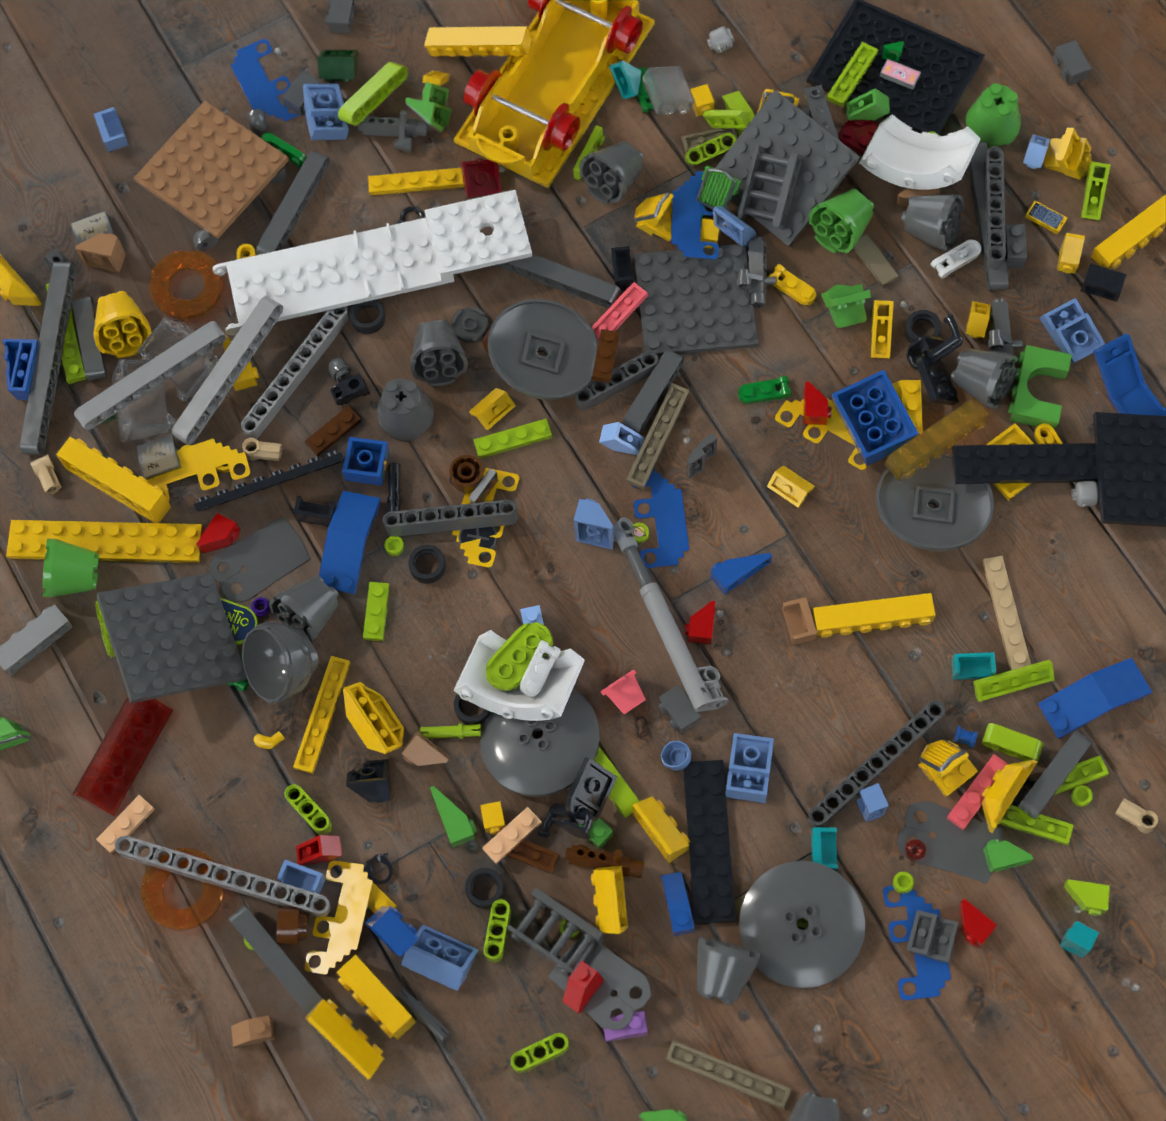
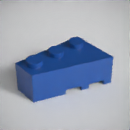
[3,339,39,400]

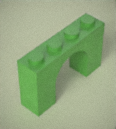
[1008,345,1072,430]

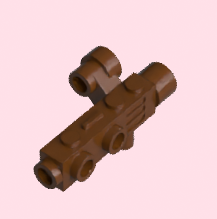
[565,844,644,882]

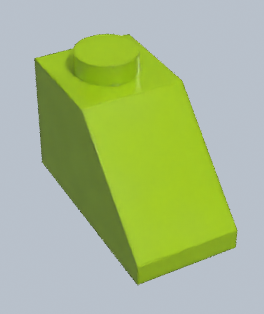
[1064,879,1110,916]

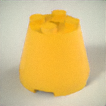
[94,291,152,358]

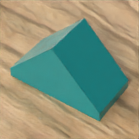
[609,61,641,99]

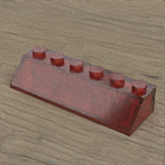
[72,697,173,816]

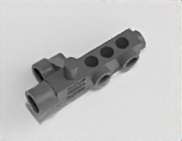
[359,111,429,152]
[736,237,777,308]
[988,299,1023,355]

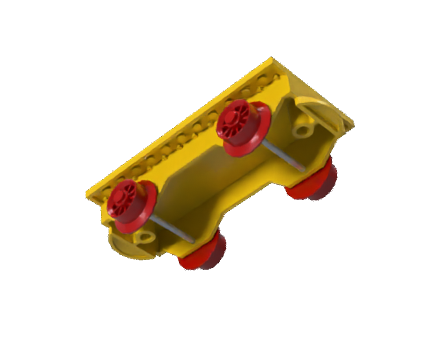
[454,0,655,188]

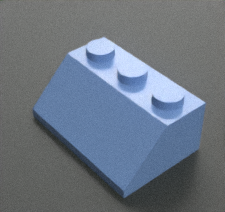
[574,498,614,550]
[401,924,479,991]

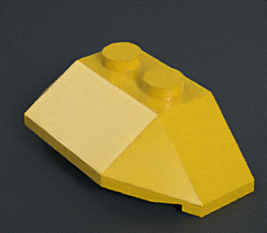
[0,254,41,306]
[343,682,404,754]
[982,760,1037,833]

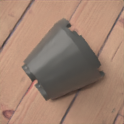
[579,141,644,204]
[902,194,964,251]
[410,319,468,386]
[951,349,1018,410]
[377,379,434,441]
[269,575,339,643]
[696,937,760,1005]
[787,1092,841,1121]

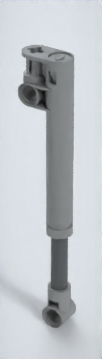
[613,518,729,712]

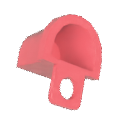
[600,669,646,714]

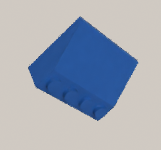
[832,370,919,466]

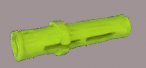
[420,723,482,739]

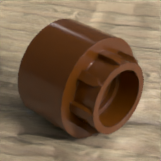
[450,455,484,493]
[277,908,308,944]

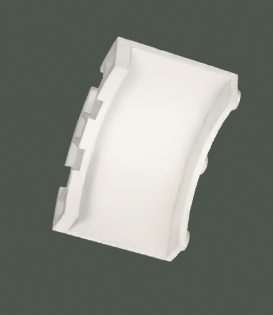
[859,114,981,190]
[453,630,585,721]

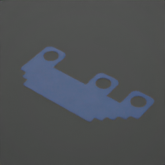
[230,39,299,121]
[671,171,719,259]
[632,468,689,568]
[883,886,951,1000]

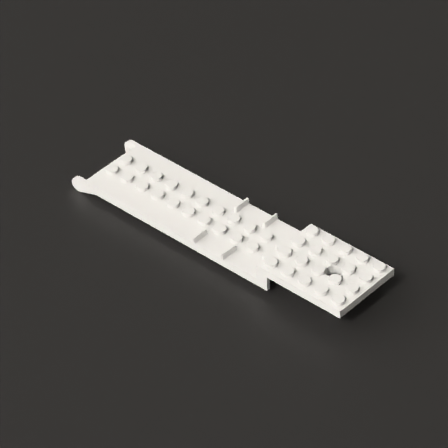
[212,190,532,336]

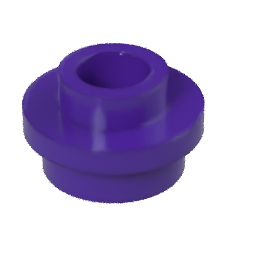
[251,597,270,617]

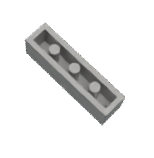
[0,604,73,677]

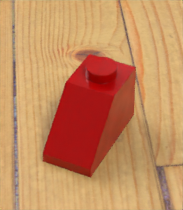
[803,381,832,425]
[196,513,240,553]
[685,601,716,645]
[296,835,342,866]
[959,898,997,947]
[562,961,604,1014]

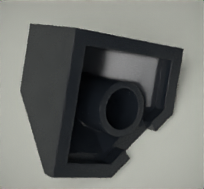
[346,759,391,803]

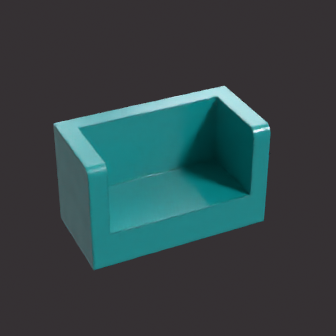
[951,652,996,680]
[811,827,838,872]
[1060,921,1099,958]

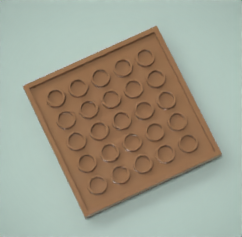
[134,101,289,239]

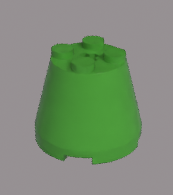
[965,83,1021,148]
[808,188,874,253]
[43,538,99,597]

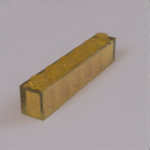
[885,397,989,481]

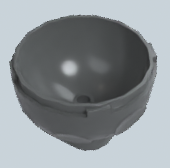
[242,622,318,704]

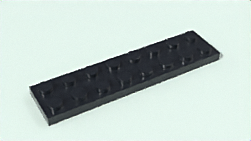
[952,443,1098,484]
[194,450,344,512]
[683,760,736,925]

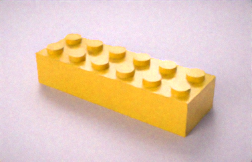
[56,437,171,523]

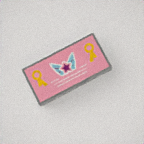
[880,59,921,90]

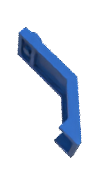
[1094,333,1166,416]
[319,491,381,594]
[1038,658,1153,739]

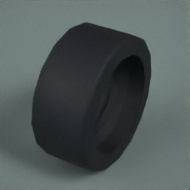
[349,299,386,334]
[905,310,942,343]
[408,544,446,584]
[453,694,491,725]
[465,868,505,909]

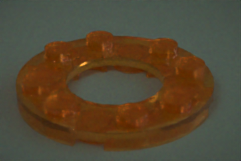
[149,250,224,319]
[141,848,224,931]

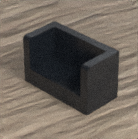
[611,246,634,291]
[1081,264,1127,302]
[293,496,337,527]

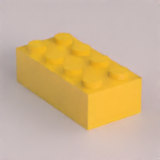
[337,955,416,1040]

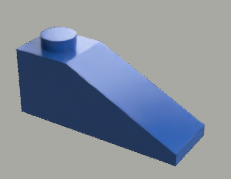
[710,553,772,595]
[661,872,694,937]

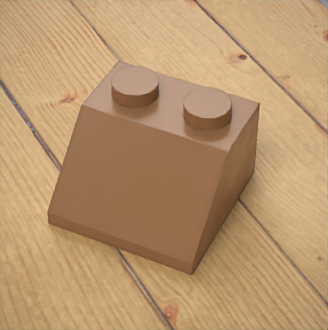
[75,233,126,273]

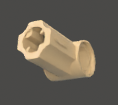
[242,438,282,461]
[30,454,62,494]
[1115,798,1158,833]

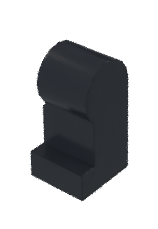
[330,373,370,405]

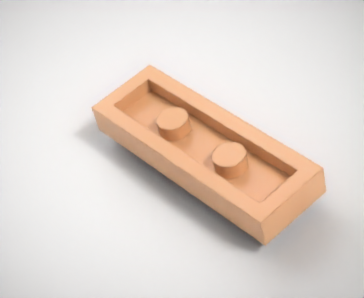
[96,795,155,854]
[482,807,542,864]

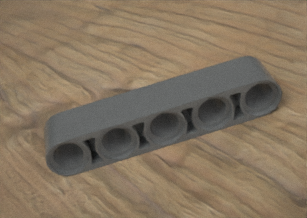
[72,296,107,382]
[623,349,684,433]
[575,351,658,410]
[1018,730,1093,819]

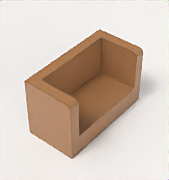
[782,597,817,645]

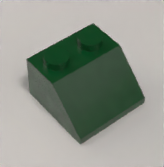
[317,50,358,82]

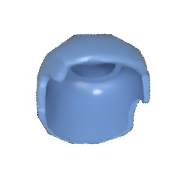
[660,740,691,771]

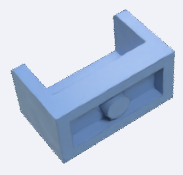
[94,107,128,152]
[856,783,889,823]
[277,860,326,894]

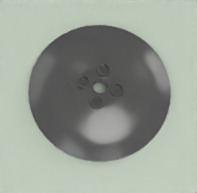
[488,299,598,400]
[876,451,994,551]
[480,689,600,797]
[739,861,865,988]

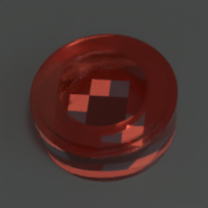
[905,840,926,861]

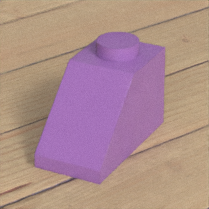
[604,1011,647,1042]

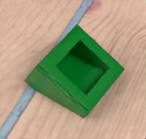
[882,42,904,62]

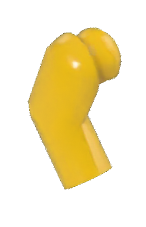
[253,731,285,749]

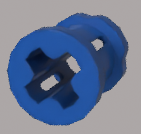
[953,726,978,749]

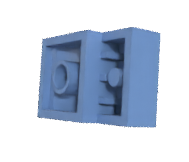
[303,84,349,140]
[713,206,757,249]
[1039,298,1105,363]
[725,733,774,803]

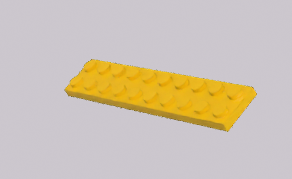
[6,520,203,563]

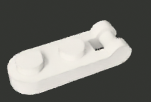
[931,240,981,279]
[520,640,560,697]

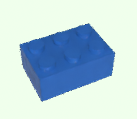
[365,906,418,957]

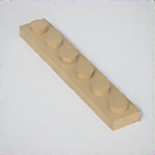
[982,556,1031,670]

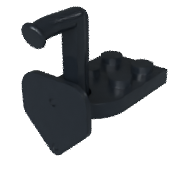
[906,314,963,406]
[538,758,617,840]

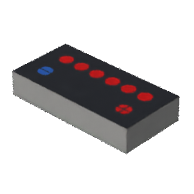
[469,469,499,504]

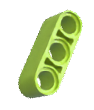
[685,133,736,166]
[982,723,1044,763]
[284,784,332,835]
[484,900,511,963]
[511,1033,569,1073]

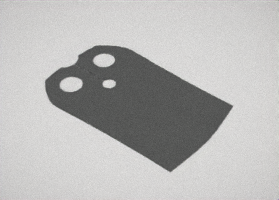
[209,516,310,602]
[897,801,1003,884]
[548,934,651,1030]

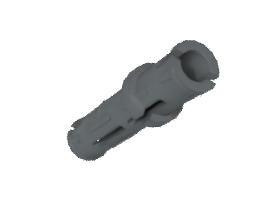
[396,989,451,1042]

